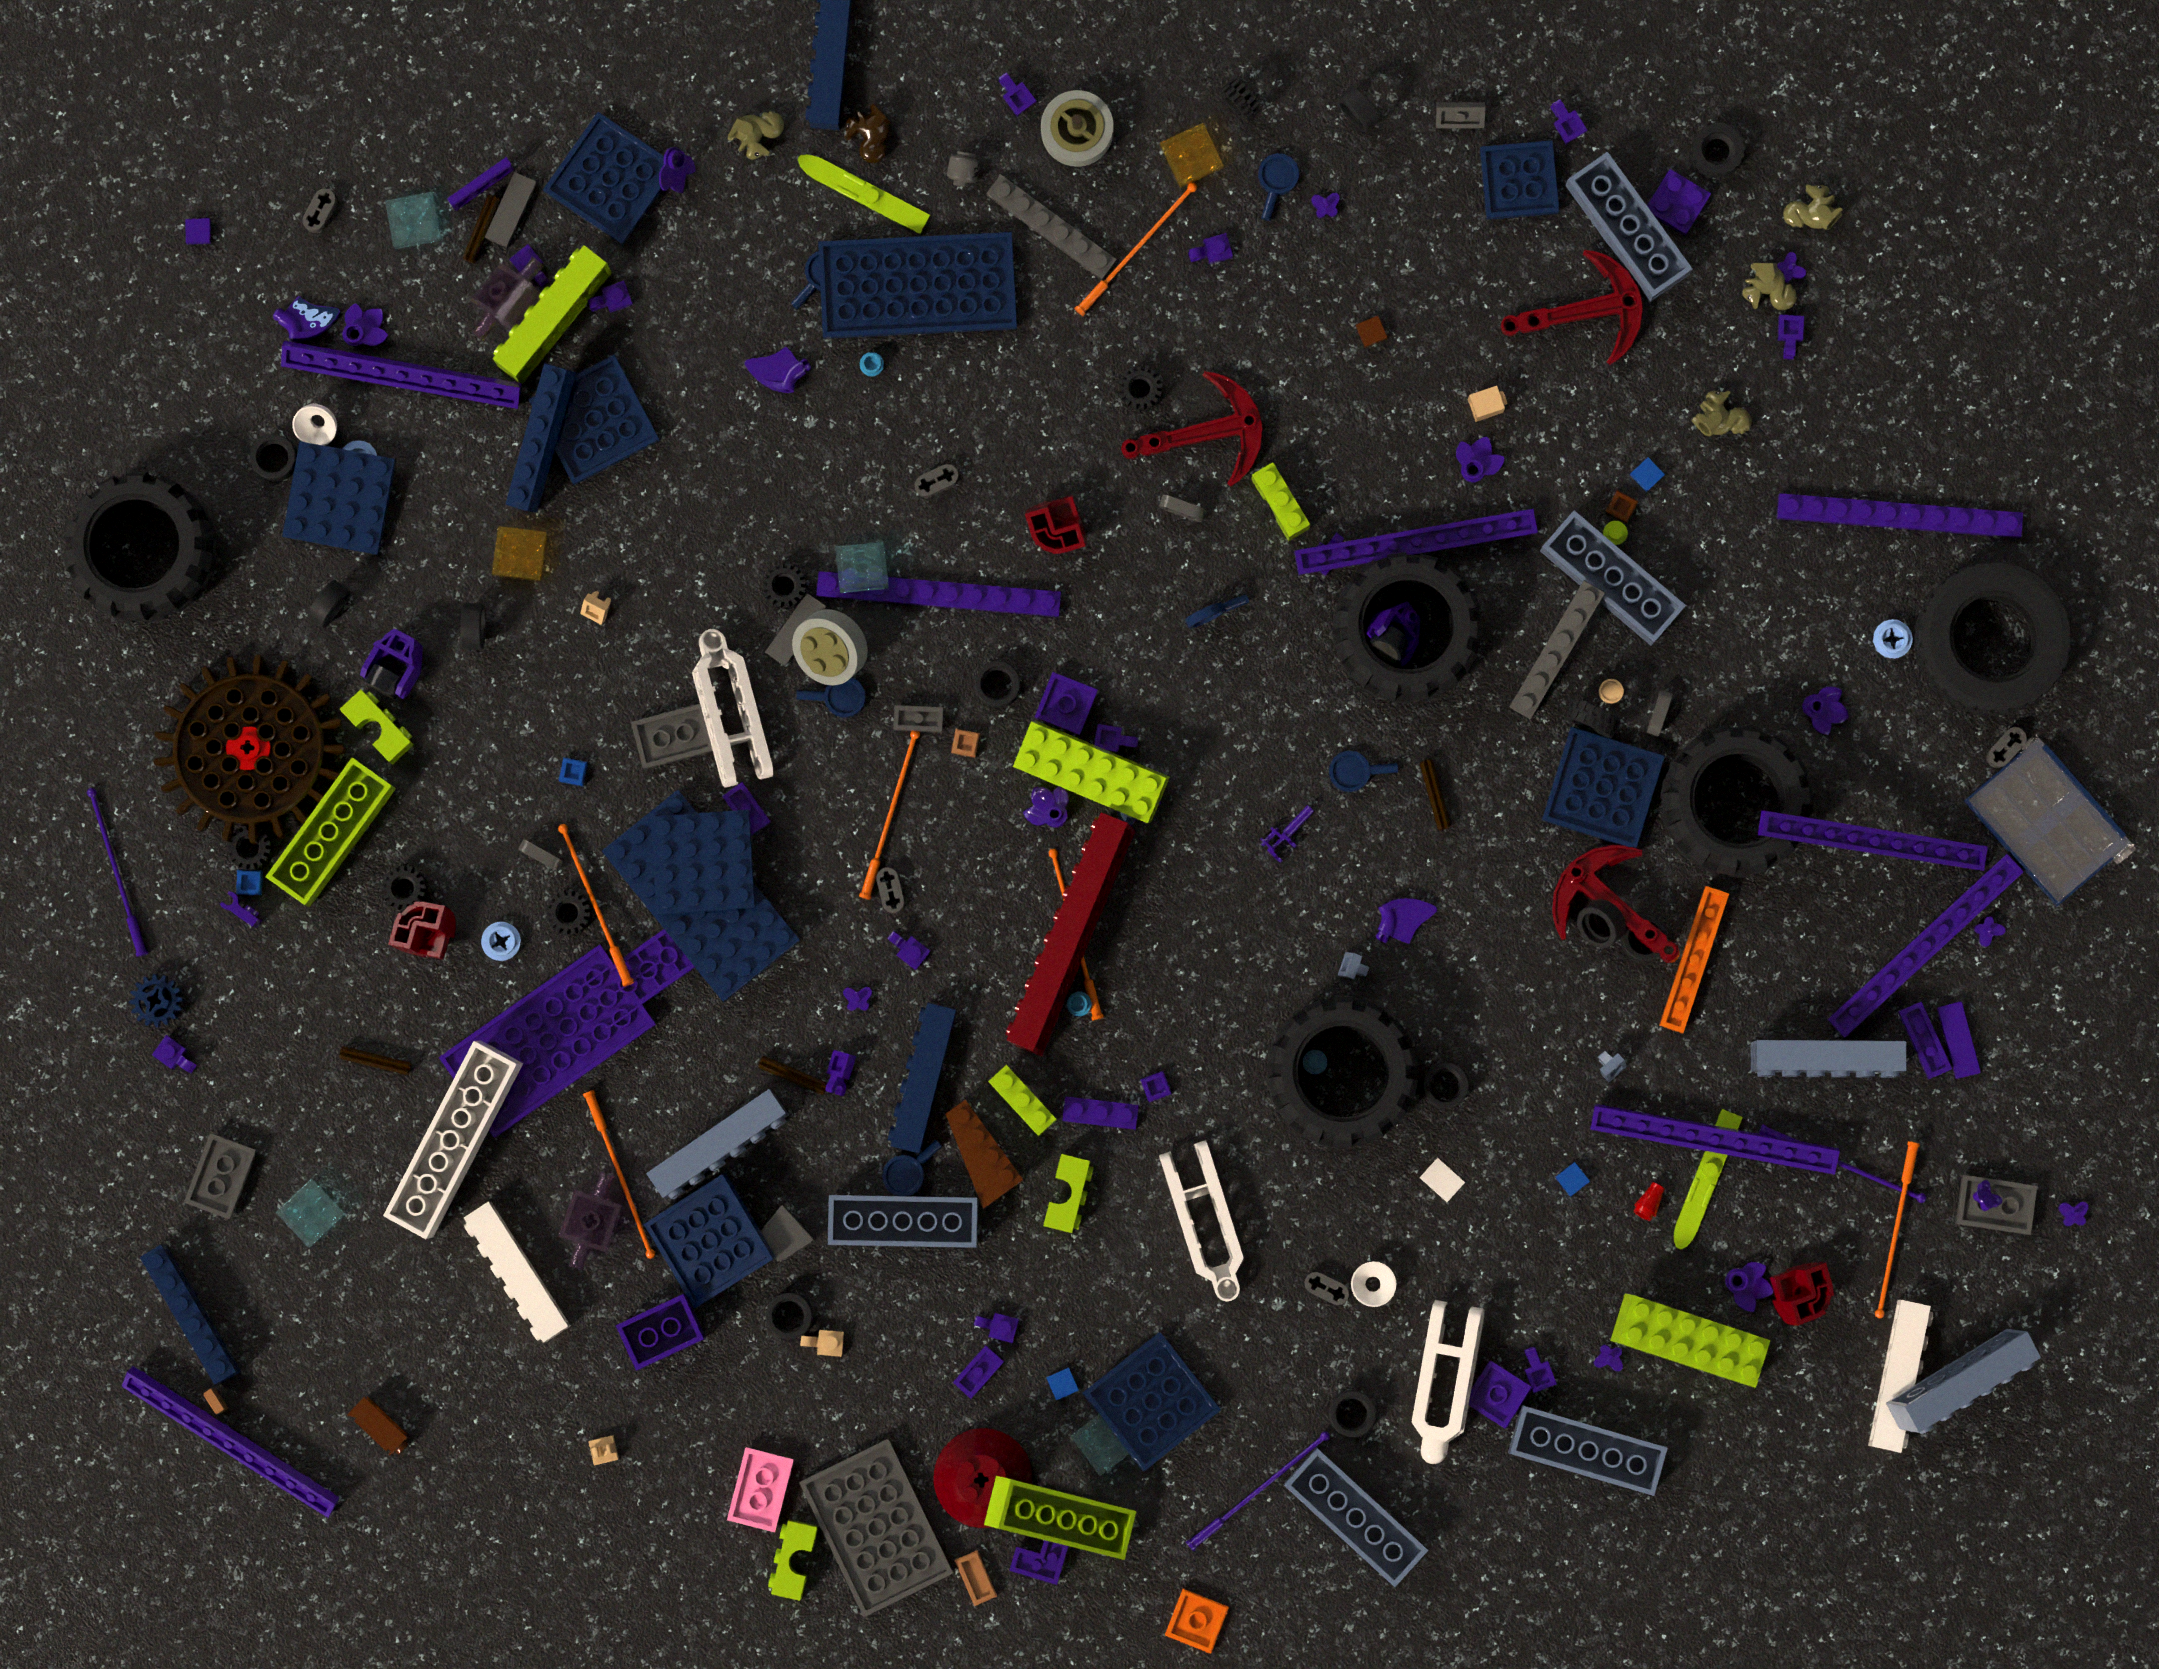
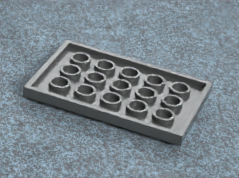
[799,1438,953,1617]

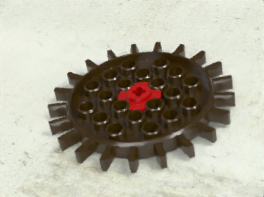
[153,655,346,845]

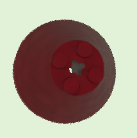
[934,1428,1033,1528]

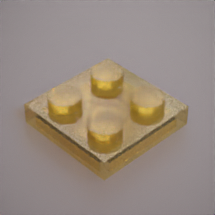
[1159,123,1224,188]
[492,526,547,581]

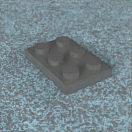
[631,704,713,770]
[184,1133,258,1220]
[1956,1175,2037,1235]

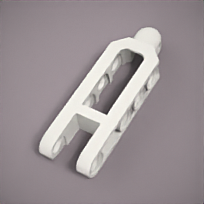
[692,629,773,787]
[1159,1140,1243,1302]
[1412,1300,1484,1464]

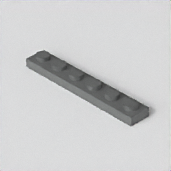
[986,175,1117,280]
[1510,580,1605,719]

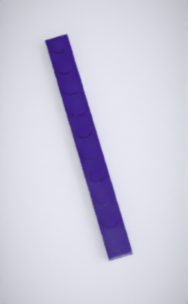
[281,341,522,409]
[1777,493,2023,538]
[1294,509,1538,575]
[816,571,1061,617]
[1758,811,1988,871]
[1827,854,2024,1038]
[1590,1104,1840,1175]
[121,1366,339,1518]

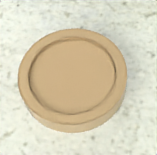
[1599,679,1624,704]

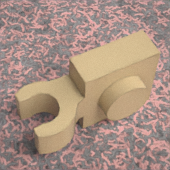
[800,1330,844,1357]

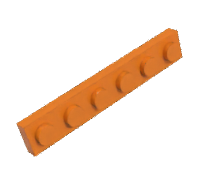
[1659,886,1729,1034]

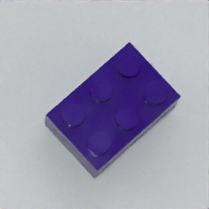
[616,1294,706,1371]

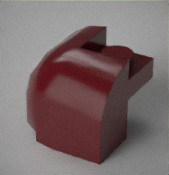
[1025,495,1086,554]
[388,902,456,960]
[1770,1262,1834,1326]

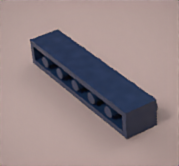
[806,0,852,130]
[505,363,576,513]
[888,1003,957,1154]
[140,1244,241,1385]

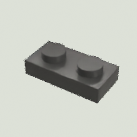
[1435,102,1485,128]
[893,705,944,733]

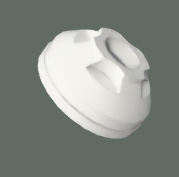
[293,404,337,446]
[1351,1262,1396,1307]

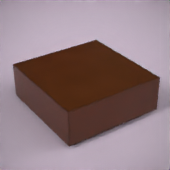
[1355,316,1388,348]
[1605,490,1638,524]

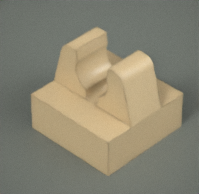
[580,591,611,625]
[588,1435,619,1465]

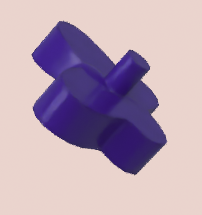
[1311,193,1340,218]
[1777,252,1806,283]
[1974,917,2005,947]
[843,987,872,1011]
[1973,1180,2003,1211]
[2058,1202,2088,1226]
[1593,1345,1623,1371]

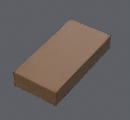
[955,1550,997,1606]

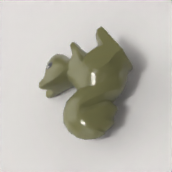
[727,111,784,160]
[1783,185,1843,230]
[1742,263,1797,310]
[1692,391,1752,436]

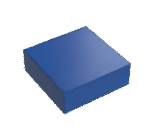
[1630,457,1665,492]
[559,757,588,787]
[236,870,263,896]
[1555,1162,1590,1197]
[1046,1368,1079,1400]

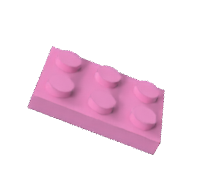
[727,1447,794,1532]

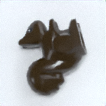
[844,104,891,164]

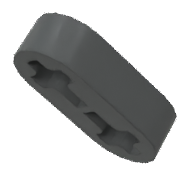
[302,188,337,233]
[915,464,959,498]
[1159,495,1206,522]
[1646,689,1673,736]
[1986,727,2027,768]
[518,839,564,872]
[876,868,905,914]
[1304,1272,1349,1305]

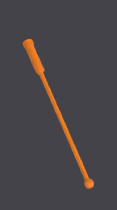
[1074,183,1197,316]
[859,731,920,900]
[558,824,634,987]
[1049,848,1104,1021]
[583,1090,655,1259]
[1875,1141,1920,1318]

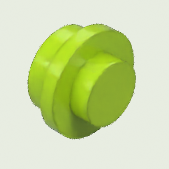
[1603,521,1628,545]

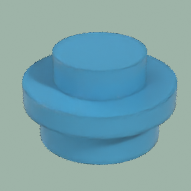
[860,352,884,377]
[1067,992,1092,1016]
[1303,1050,1327,1074]

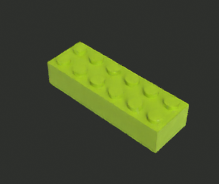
[493,246,612,384]
[1013,720,1170,823]
[266,758,396,907]
[1610,1293,1770,1388]
[984,1476,1136,1560]

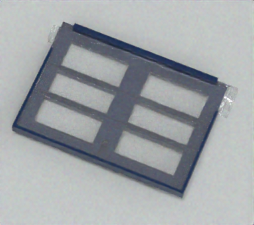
[1964,737,2136,907]

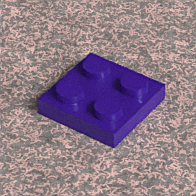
[1647,169,1711,236]
[1035,672,1098,736]
[1468,1360,1533,1429]

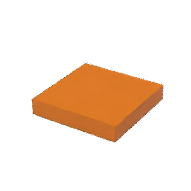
[1165,1588,1229,1654]

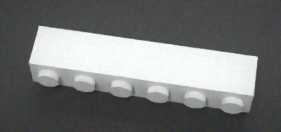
[464,1202,571,1342]
[1868,1300,1933,1453]

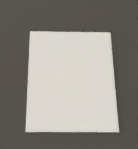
[1420,1158,1465,1202]

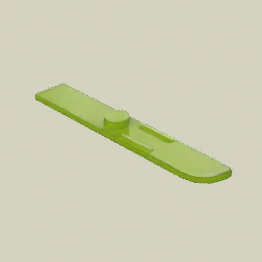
[798,154,930,234]
[1674,1109,1743,1249]

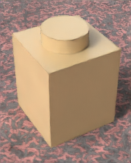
[1468,386,1507,422]

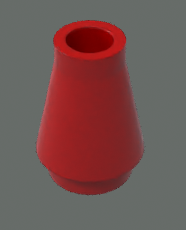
[1634,1182,1665,1221]

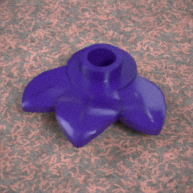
[659,147,696,193]
[342,303,388,347]
[1456,437,1504,482]
[1802,687,1849,735]
[1023,786,1069,828]
[1725,1262,1773,1312]

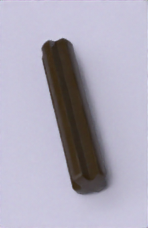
[463,194,501,263]
[1420,759,1451,831]
[339,1046,412,1075]
[758,1056,827,1095]

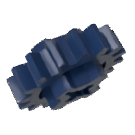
[129,974,184,1028]

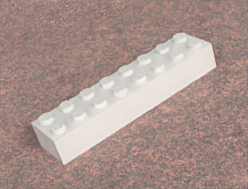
[383,1040,523,1239]

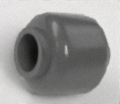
[947,151,980,187]

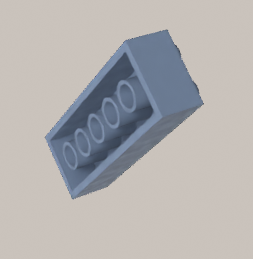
[1565,152,1692,302]
[1540,510,1686,646]
[1751,1040,1906,1078]
[646,1089,789,1200]
[828,1195,978,1248]
[1886,1329,2041,1434]
[1508,1405,1667,1496]
[1283,1448,1428,1587]

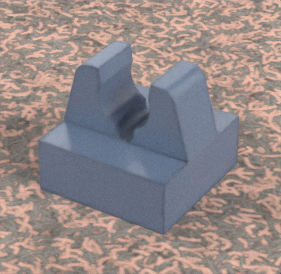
[1338,952,1369,979]
[1598,1051,1627,1082]

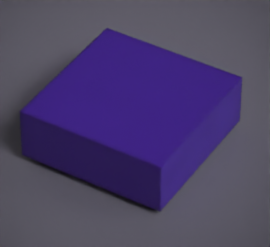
[185,218,211,245]
[1140,1071,1172,1103]

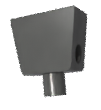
[761,1205,815,1262]

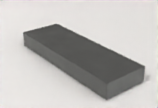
[485,172,537,248]
[765,593,827,667]

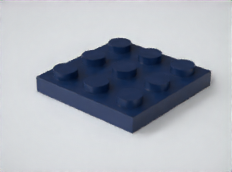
[1480,141,1559,220]

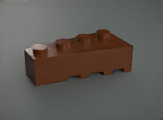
[946,1100,1024,1209]

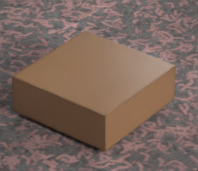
[951,729,980,758]
[204,1388,229,1414]

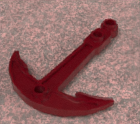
[1501,250,1643,365]
[1121,371,1263,487]
[1552,845,1680,963]

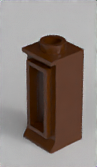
[347,1396,410,1456]

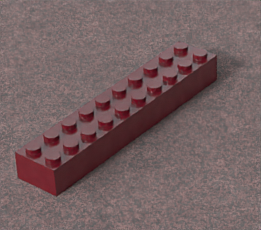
[1006,813,1135,1056]

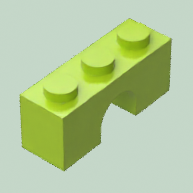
[1251,462,1310,541]
[340,689,414,765]
[988,1065,1057,1136]
[1043,1154,1094,1233]
[768,1520,819,1601]

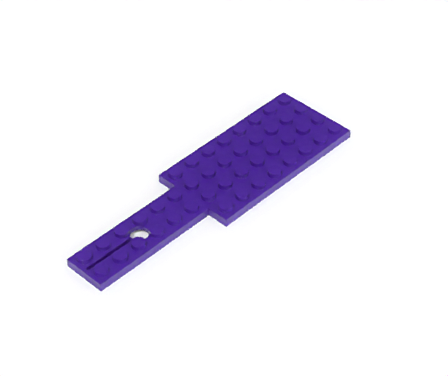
[438,929,695,1138]

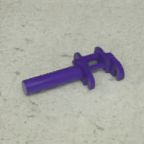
[1260,805,1314,863]

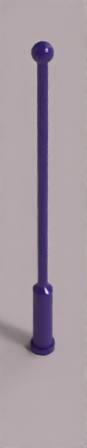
[87,788,148,957]
[1758,1124,1926,1203]
[1186,1431,1330,1551]

